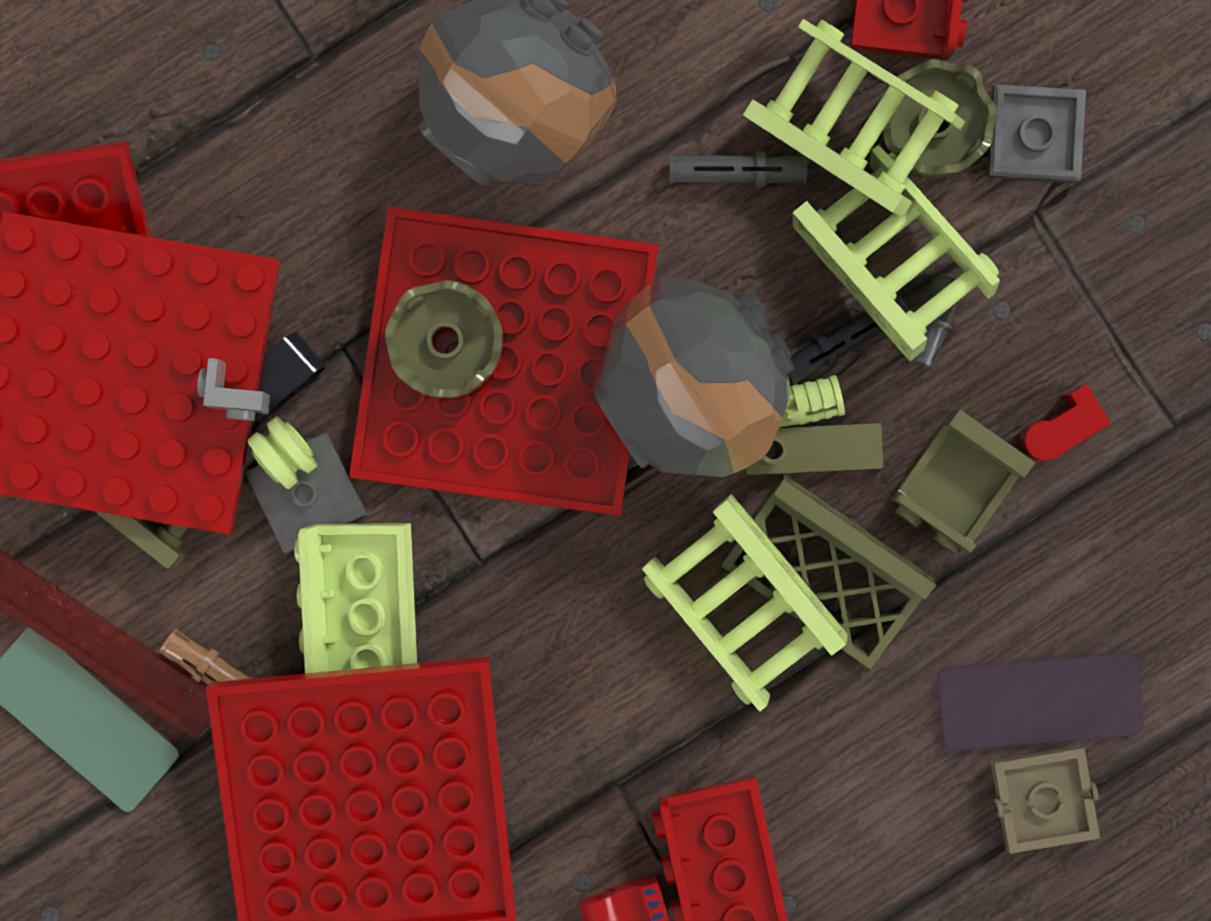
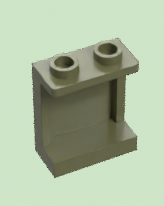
[889,409,1035,554]

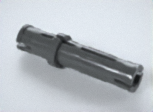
[669,151,807,188]

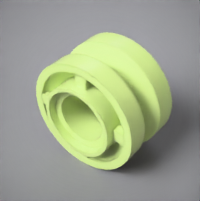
[247,416,318,490]

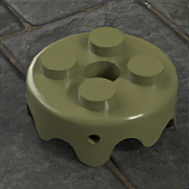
[880,59,997,178]
[385,281,503,398]

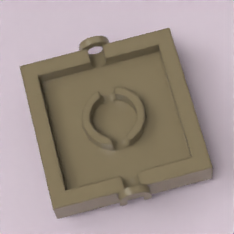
[991,745,1100,854]

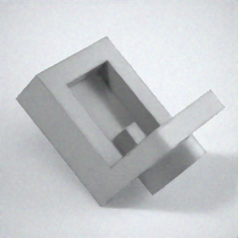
[198,358,270,421]

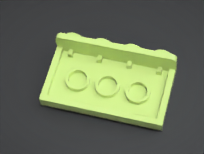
[294,523,417,673]

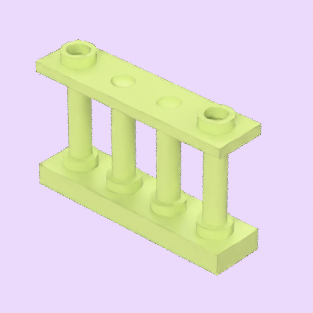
[743,19,965,218]
[793,144,1000,361]
[642,494,848,712]

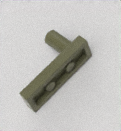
[745,423,883,475]

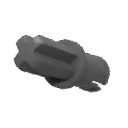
[913,276,960,368]

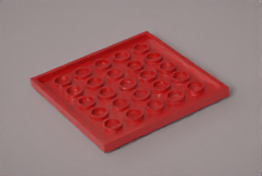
[349,207,659,516]
[0,211,281,534]
[206,656,517,921]

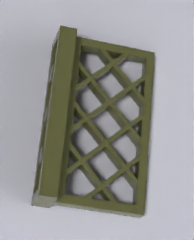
[721,474,936,670]

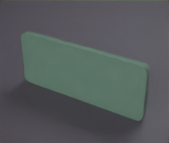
[0,626,180,812]

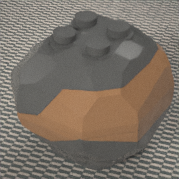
[418,0,617,186]
[594,277,795,477]

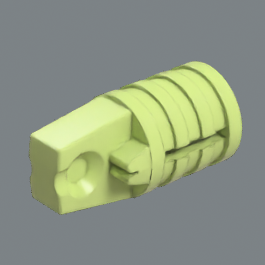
[780,375,845,427]

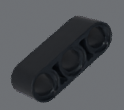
[251,331,326,432]

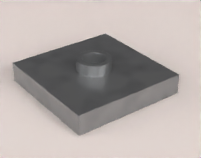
[987,84,1086,183]
[245,432,368,554]

